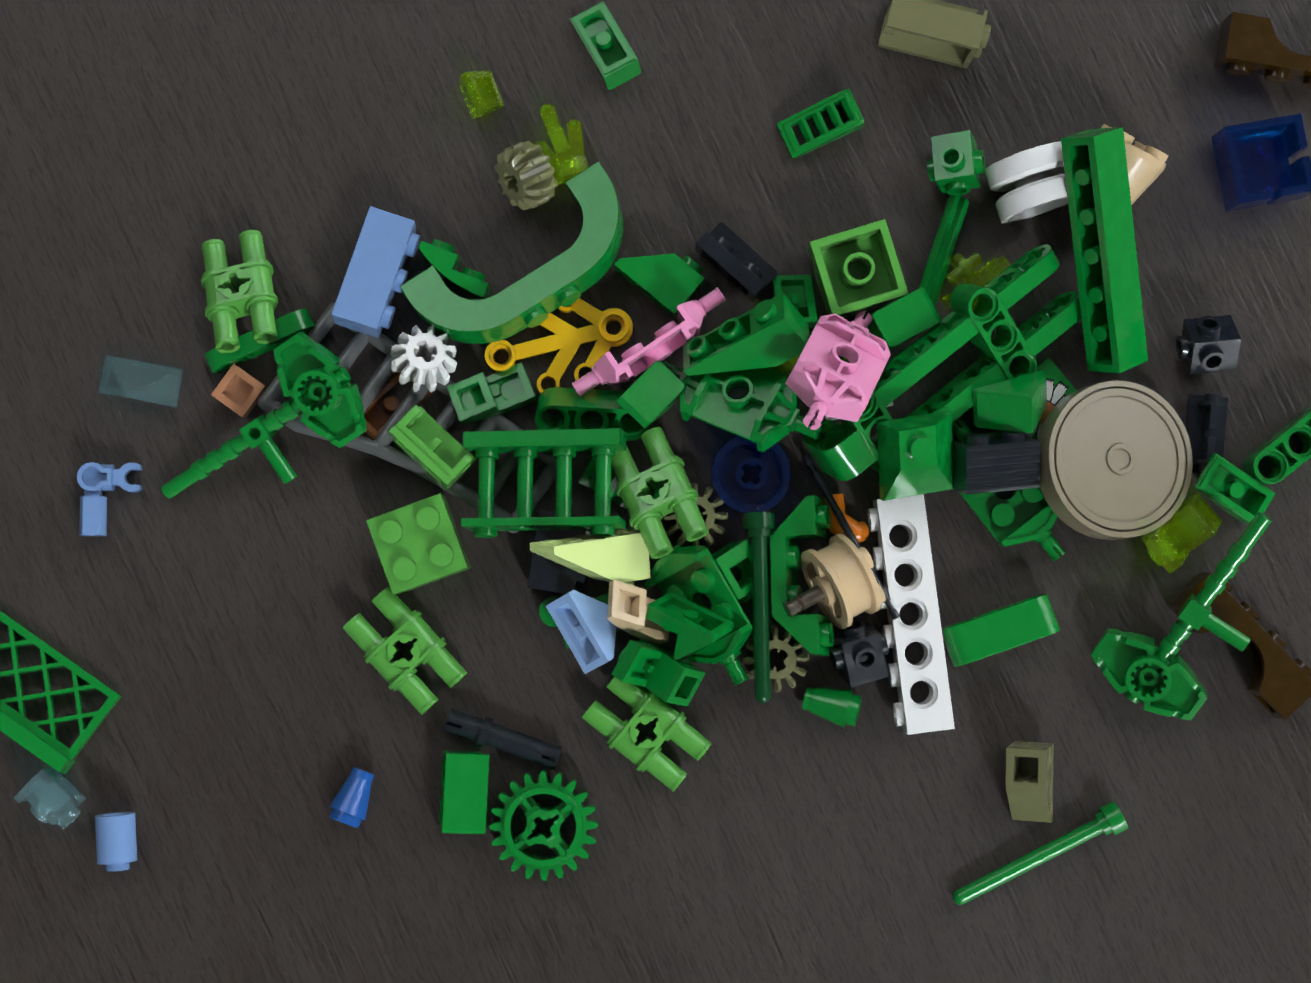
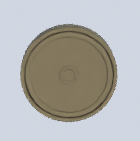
[1037,380,1193,540]

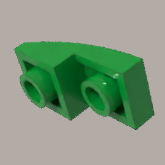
[418,239,491,300]

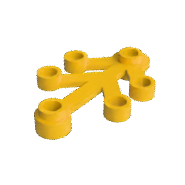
[485,298,633,393]

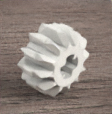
[390,325,457,393]

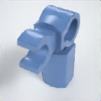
[77,462,143,536]

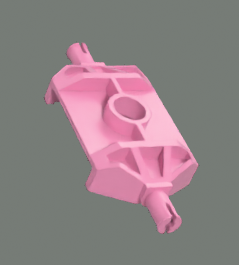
[571,287,726,397]
[785,311,891,430]

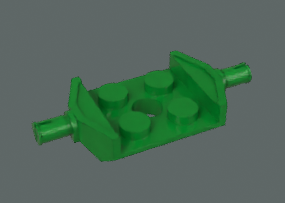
[663,360,822,453]
[952,416,1066,562]
[645,538,753,686]

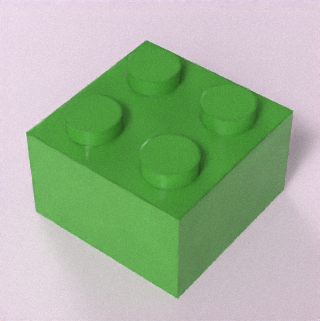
[806,219,909,318]
[366,493,472,595]

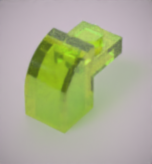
[1141,492,1222,574]

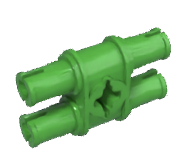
[200,230,278,353]
[611,427,709,559]
[343,586,467,715]
[582,677,712,792]

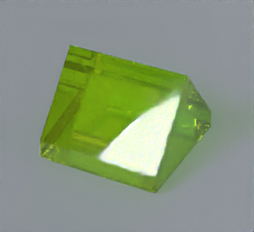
[459,70,504,119]

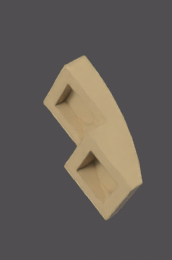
[607,580,669,645]

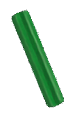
[919,195,969,306]

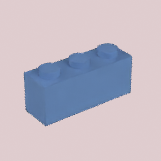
[331,206,421,338]

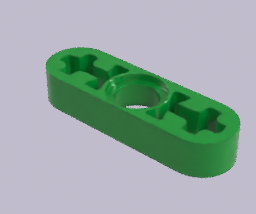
[204,309,315,374]

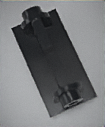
[1186,393,1228,473]

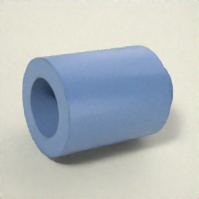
[95,812,138,871]

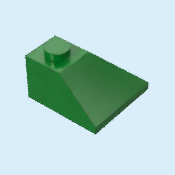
[877,411,953,501]

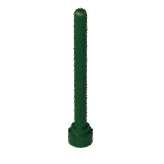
[743,512,775,703]

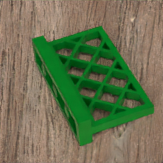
[0,611,122,774]

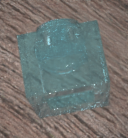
[14,767,86,829]

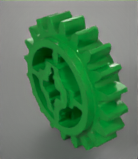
[489,770,598,881]

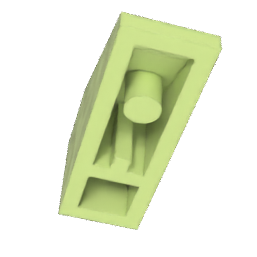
[530,529,650,586]

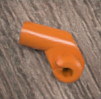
[824,494,870,543]

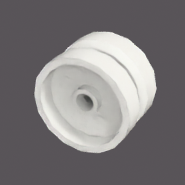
[985,141,1068,223]

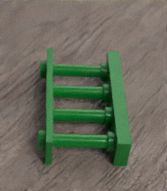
[461,428,627,538]

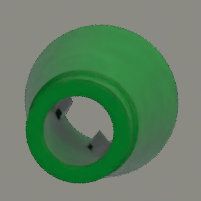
[802,687,862,728]

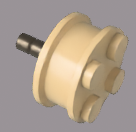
[783,534,886,629]

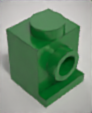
[711,539,769,603]

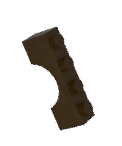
[1215,12,1311,89]
[1166,572,1311,720]

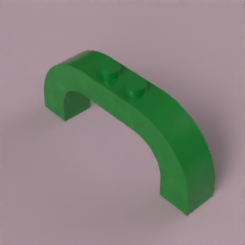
[400,162,623,344]

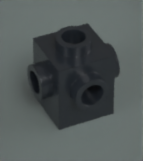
[1176,315,1241,374]
[829,621,889,688]

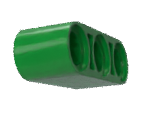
[535,387,649,441]
[1242,406,1311,485]
[942,593,1060,667]

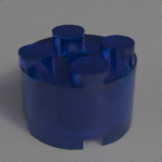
[710,436,791,514]

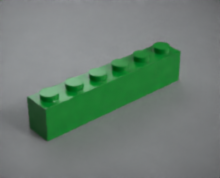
[1061,127,1148,373]

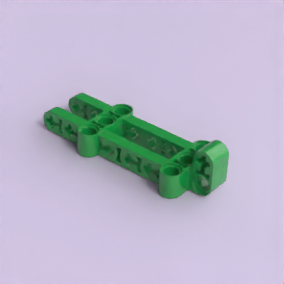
[802,244,1082,481]

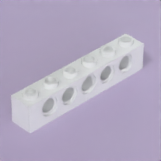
[867,494,955,735]

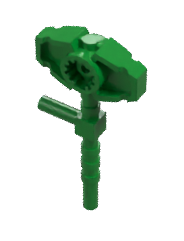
[161,332,367,499]
[1091,512,1272,721]

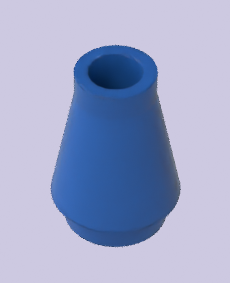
[329,767,375,828]

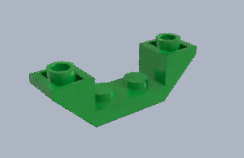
[770,495,835,656]

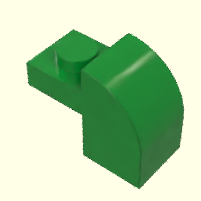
[612,638,706,707]

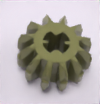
[494,141,558,210]
[662,483,728,546]
[742,625,809,693]

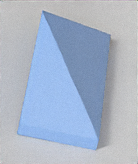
[546,590,616,674]

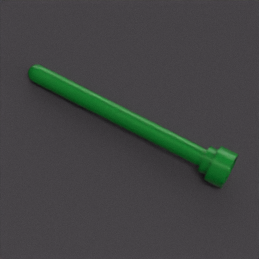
[952,801,1129,905]

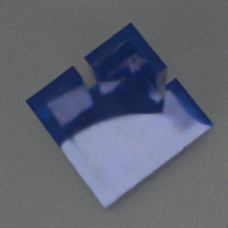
[1211,113,1311,212]

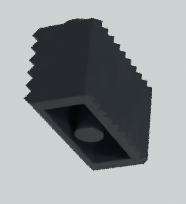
[952,431,1041,495]

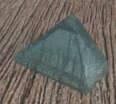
[98,355,183,407]

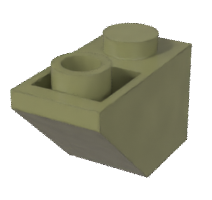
[1006,741,1054,823]

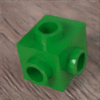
[927,130,986,196]

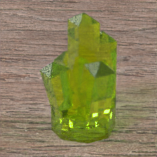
[534,104,589,185]

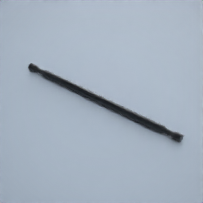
[802,453,900,620]

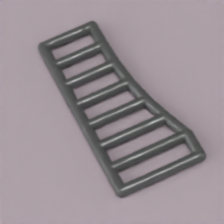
[258,302,556,533]

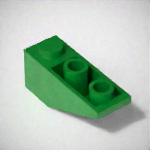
[683,293,809,376]

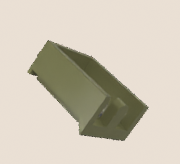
[878,0,991,69]

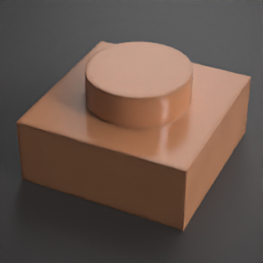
[211,363,268,419]

